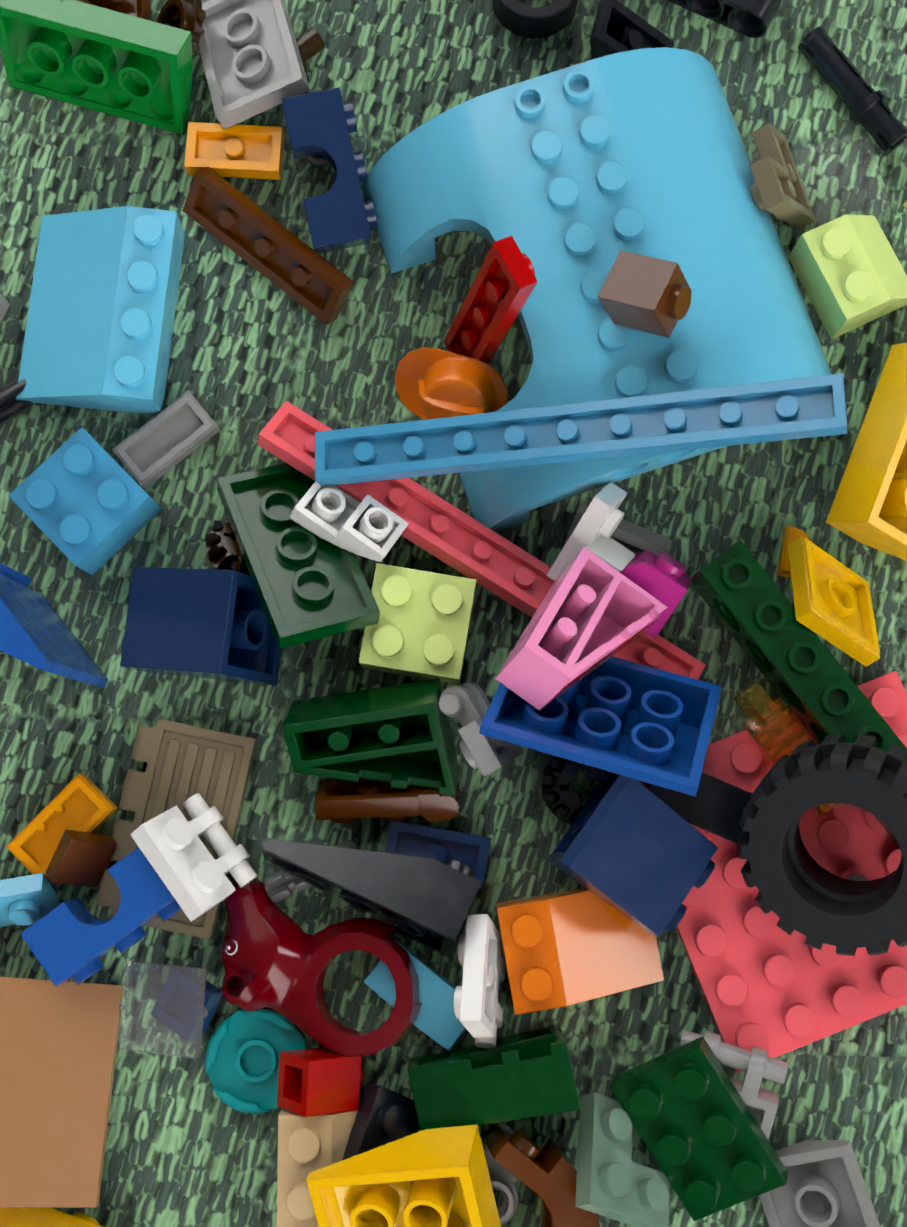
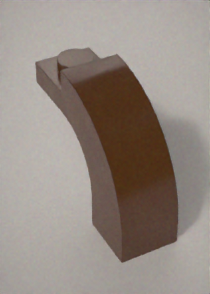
[485,1125,600,1227]

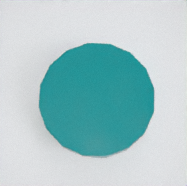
[204,1007,308,1114]

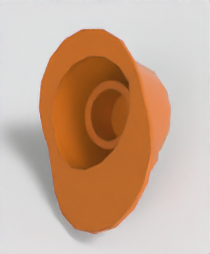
[395,347,507,420]

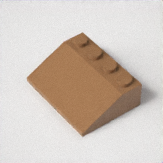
[0,977,124,1208]

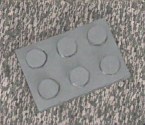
[199,0,310,129]

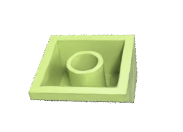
[788,214,907,339]

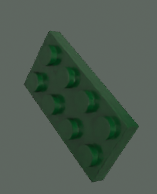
[217,463,380,649]

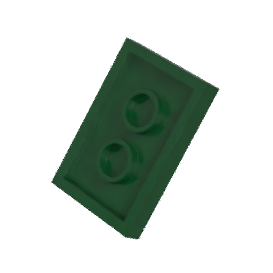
[610,1036,788,1221]

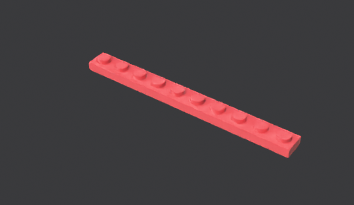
[257,401,706,680]

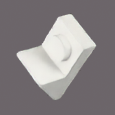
[547,482,635,581]

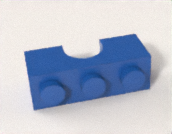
[20,847,182,986]

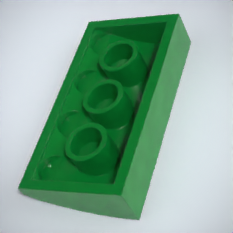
[0,0,192,135]

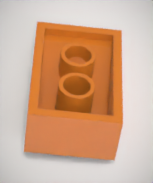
[495,888,664,1015]

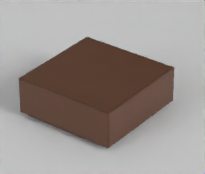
[45,829,117,888]

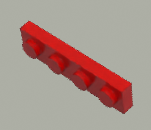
[443,236,538,364]

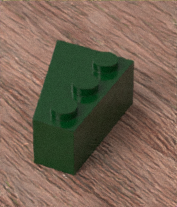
[282,678,459,796]
[407,1024,581,1131]

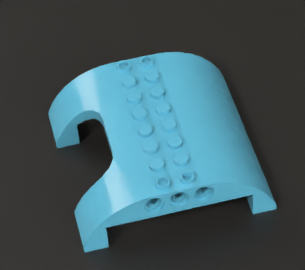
[362,47,848,532]

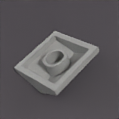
[759,1140,881,1227]

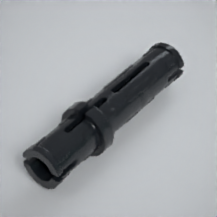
[798,26,907,154]

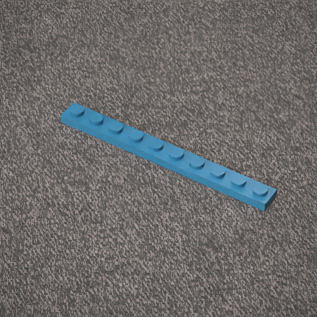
[315,373,847,486]

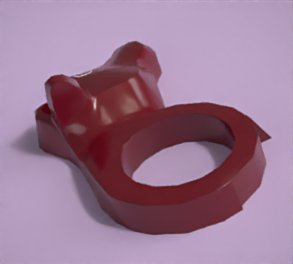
[221,878,422,1057]

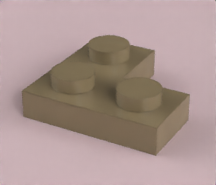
[750,123,816,229]

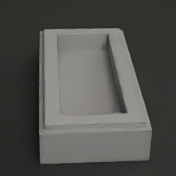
[112,390,220,489]

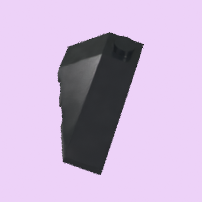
[261,838,482,958]

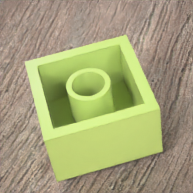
[359,563,477,685]

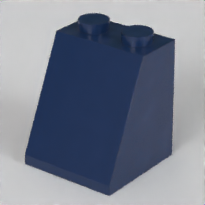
[120,567,282,686]
[547,773,718,937]

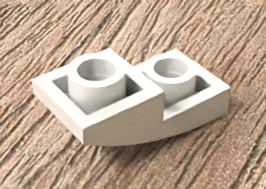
[289,481,409,562]

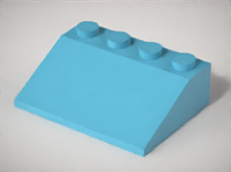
[16,206,185,415]

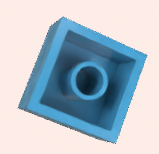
[8,427,163,575]

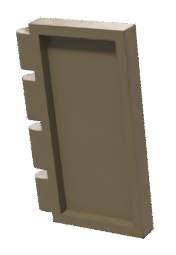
[96,719,258,940]

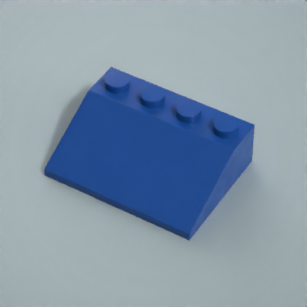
[0,563,108,688]
[479,633,722,797]

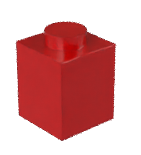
[277,1047,363,1117]

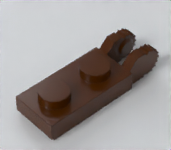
[315,777,460,823]

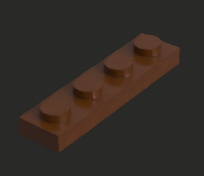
[182,167,354,325]

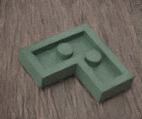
[575,1092,669,1227]

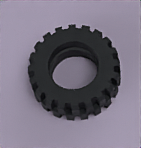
[737,734,907,956]

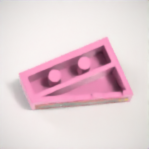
[495,547,668,710]

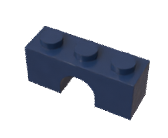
[282,87,378,254]

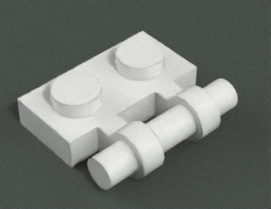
[130,793,258,922]
[454,914,506,1049]

